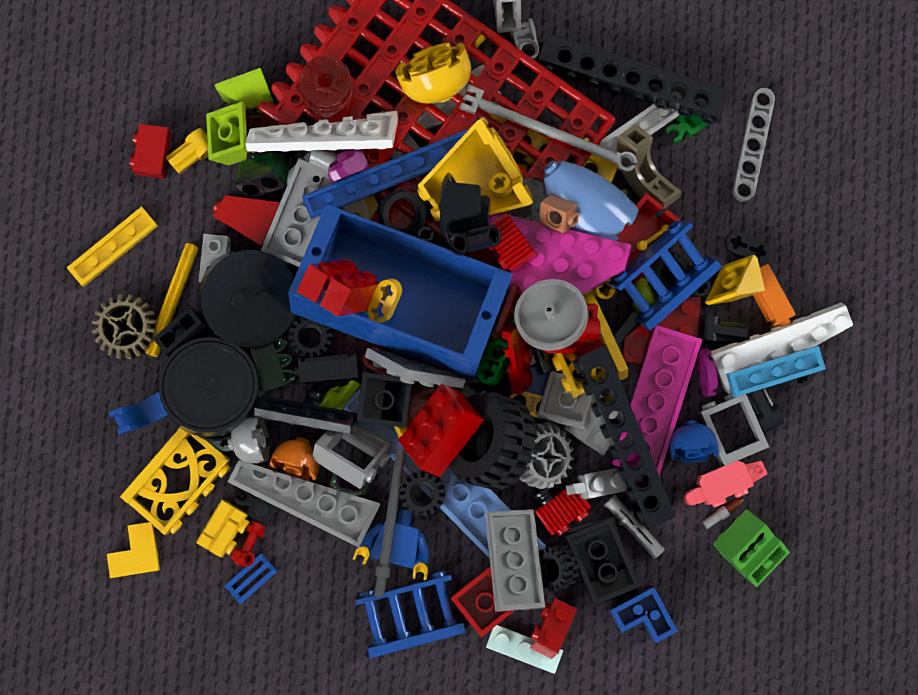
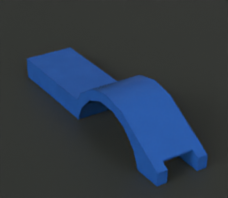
[108,392,168,435]

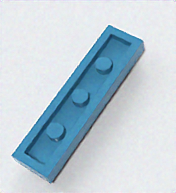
[726,346,825,397]

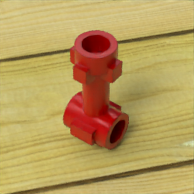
[231,521,266,568]

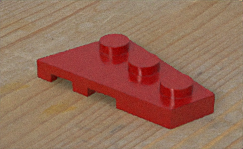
[502,321,533,395]

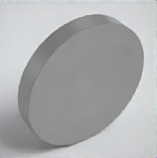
[514,279,588,351]

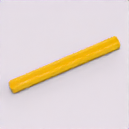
[146,243,198,357]

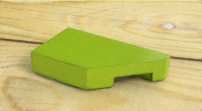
[318,380,360,410]

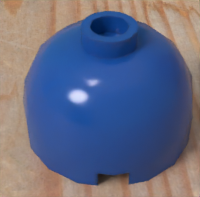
[669,420,719,463]

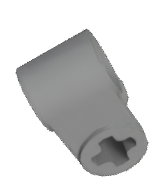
[509,18,539,67]

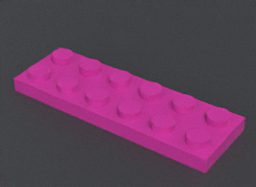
[611,325,702,476]

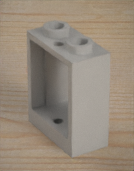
[698,394,769,466]
[312,423,390,489]

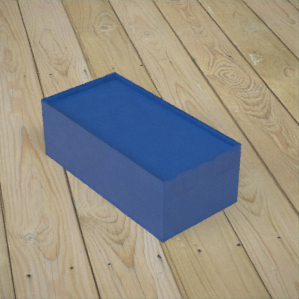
[288,204,513,381]

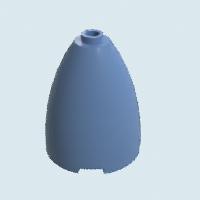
[543,160,638,241]

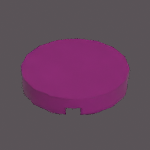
[696,348,718,397]

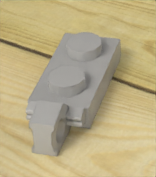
[566,468,627,499]

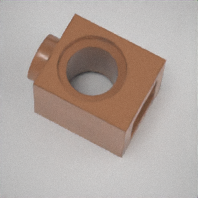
[538,194,580,234]

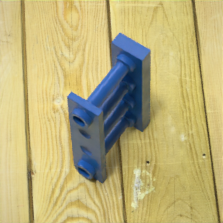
[608,220,722,331]
[355,571,466,658]

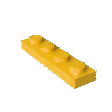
[67,206,158,287]

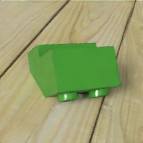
[713,509,790,588]

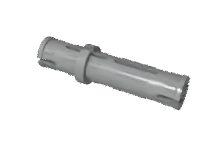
[604,495,665,559]

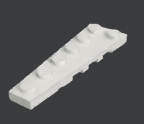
[245,111,398,152]
[709,303,853,394]

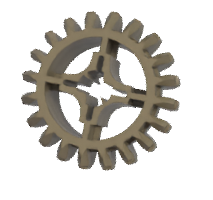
[92,294,157,359]

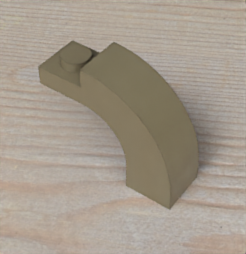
[617,124,682,209]

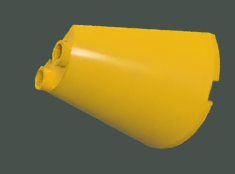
[417,117,533,222]

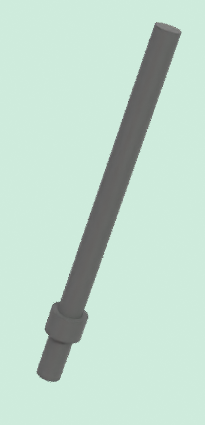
[374,449,406,597]

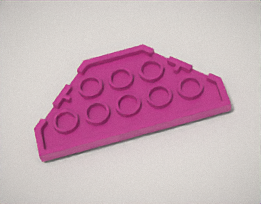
[489,213,632,295]

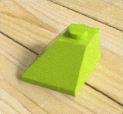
[215,68,275,115]
[206,102,247,166]

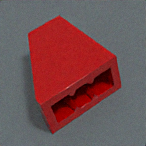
[213,195,280,248]

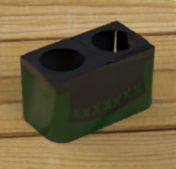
[235,152,289,199]

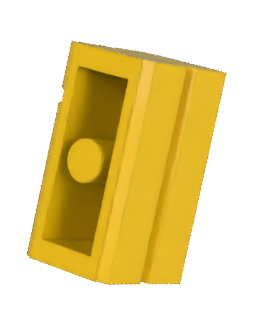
[196,500,250,558]

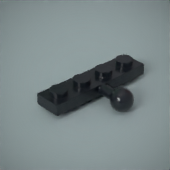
[254,387,356,434]

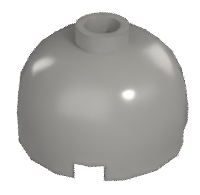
[228,415,270,464]

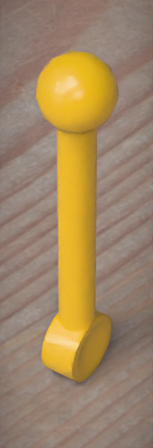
[637,224,669,251]

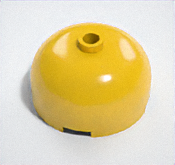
[395,43,471,104]

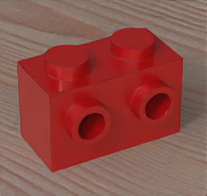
[530,598,577,659]

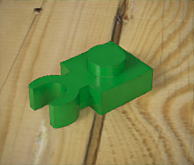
[665,115,709,144]

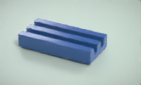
[224,553,278,604]

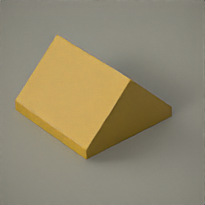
[705,255,765,305]

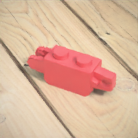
[683,461,767,507]

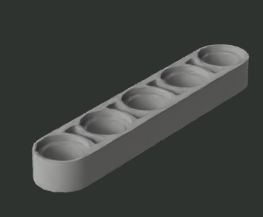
[733,88,775,202]

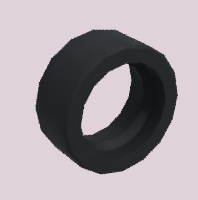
[377,190,427,236]

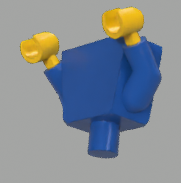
[353,508,429,580]

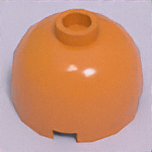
[270,437,319,481]

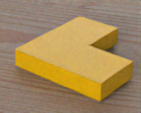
[107,522,160,578]

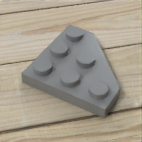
[365,348,466,388]

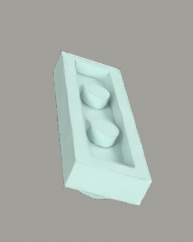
[486,625,563,674]

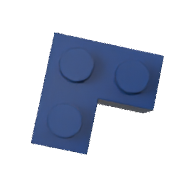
[608,585,678,643]

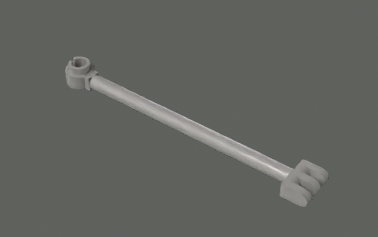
[459,85,637,172]

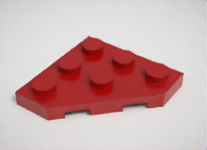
[623,296,701,369]

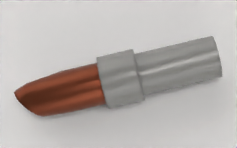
[702,498,745,529]

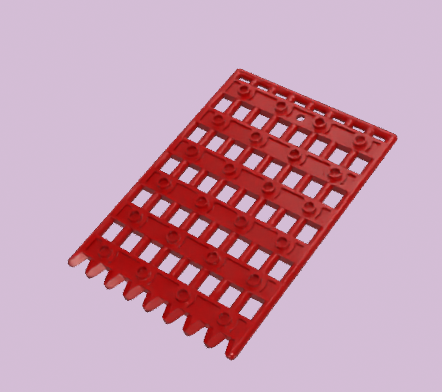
[258,0,615,269]

